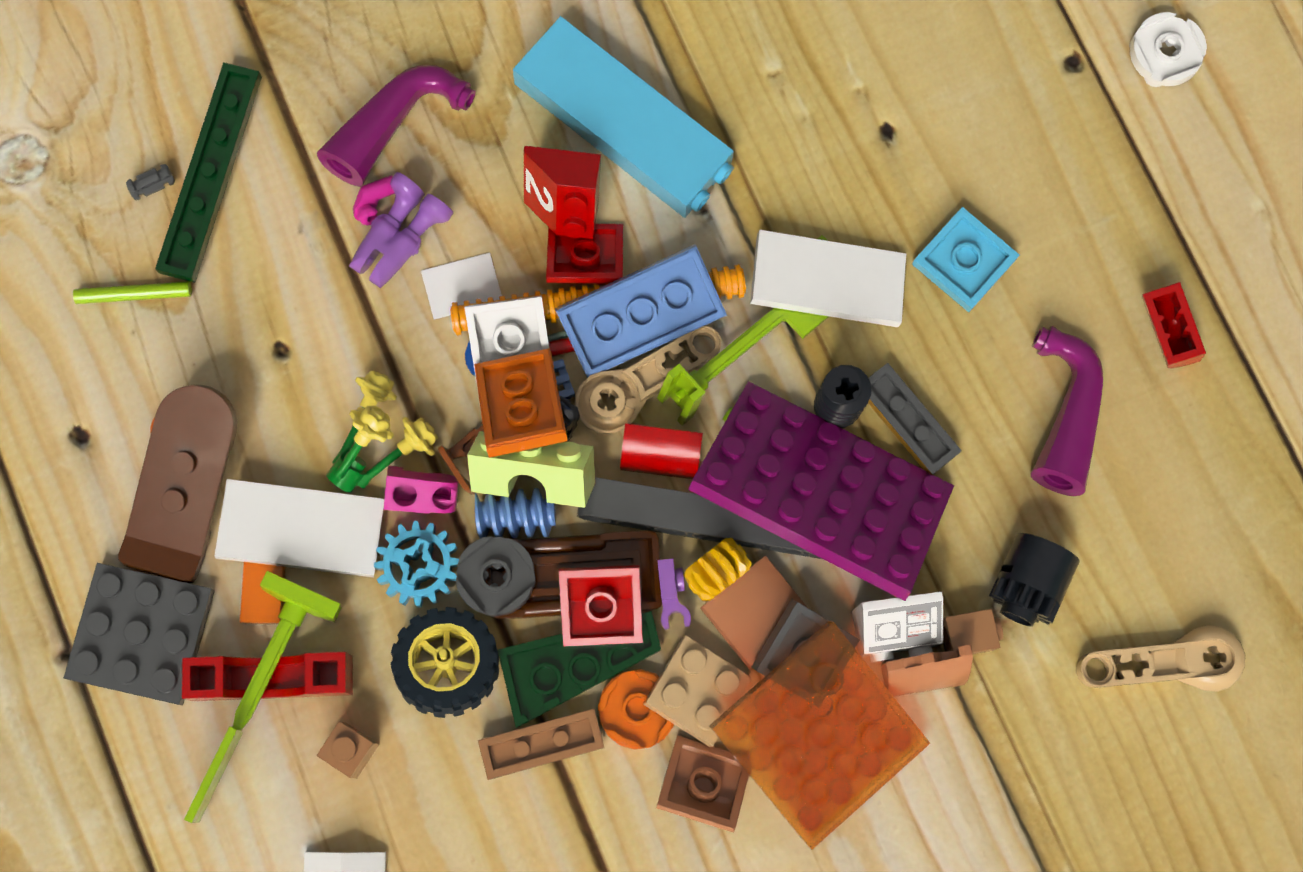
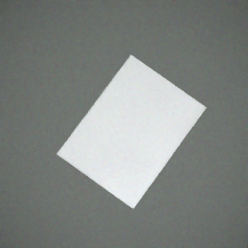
[421,252,502,320]

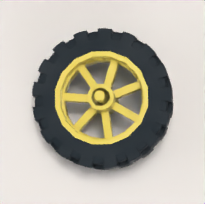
[391,607,499,718]

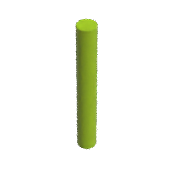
[73,281,192,304]

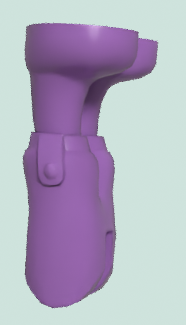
[349,172,453,288]

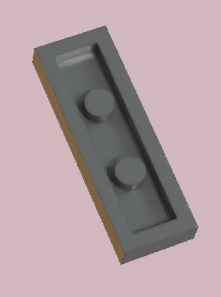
[868,363,962,475]

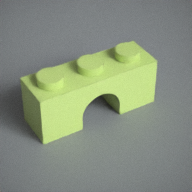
[467,431,595,508]

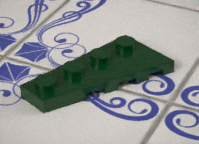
[498,611,661,728]

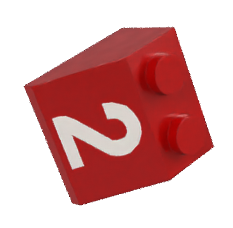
[524,146,601,239]

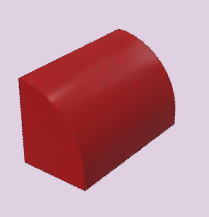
[1142,282,1206,368]
[620,423,703,479]

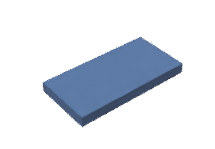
[555,244,727,378]

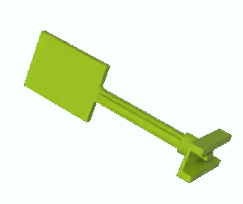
[657,235,829,426]
[184,571,342,823]

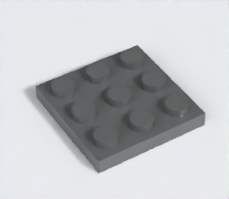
[63,563,215,706]

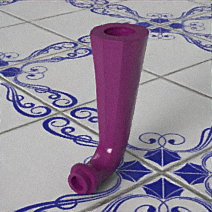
[317,65,476,187]
[1031,326,1103,496]

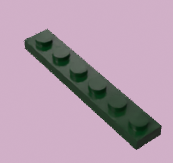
[155,62,262,283]

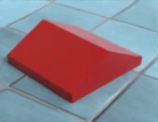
[546,224,623,284]
[559,565,643,646]

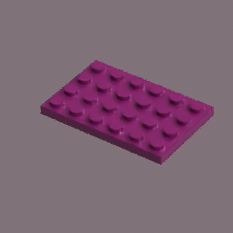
[688,381,954,601]

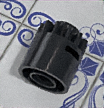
[989,533,1080,627]

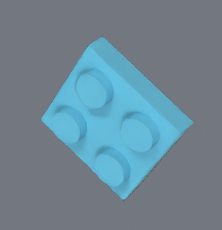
[912,207,1020,312]

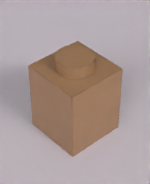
[943,609,1003,655]
[316,721,379,779]

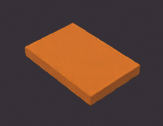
[474,348,568,458]

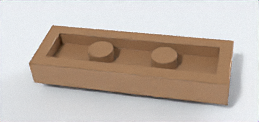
[478,709,604,780]

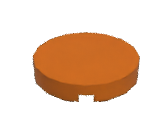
[598,669,674,750]

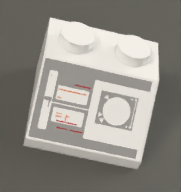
[851,591,943,663]

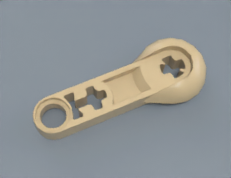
[575,326,721,434]
[1076,625,1245,692]

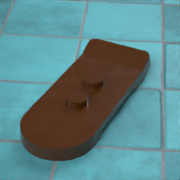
[118,385,237,584]
[485,531,662,619]

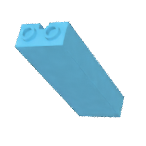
[513,16,734,218]

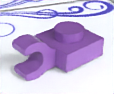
[657,558,691,630]

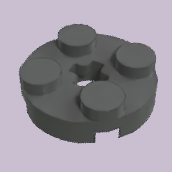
[456,536,536,617]

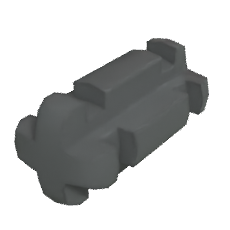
[126,164,175,200]

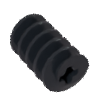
[814,365,871,428]

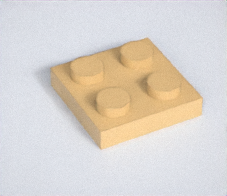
[643,635,752,747]

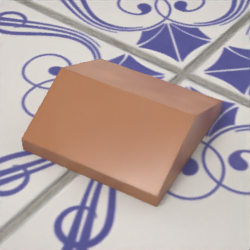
[656,735,753,833]

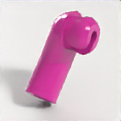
[353,175,395,226]

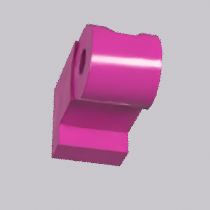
[383,465,459,514]

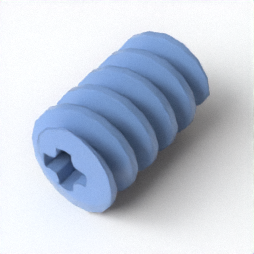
[475,488,556,539]

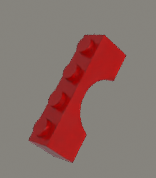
[182,652,353,701]

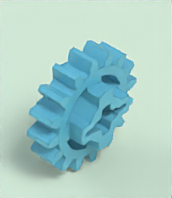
[374,521,459,608]

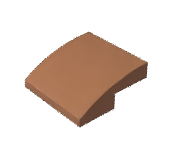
[700,555,808,670]

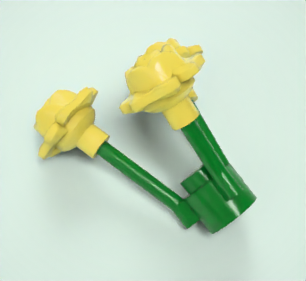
[326,371,438,493]

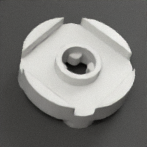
[1129,12,1207,87]

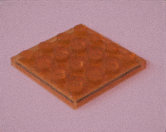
[709,621,930,850]

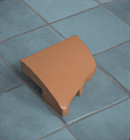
[881,644,973,698]

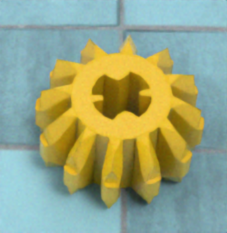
[683,538,752,601]

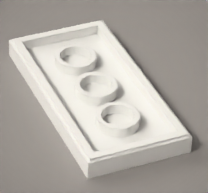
[750,230,906,327]
[214,479,384,577]

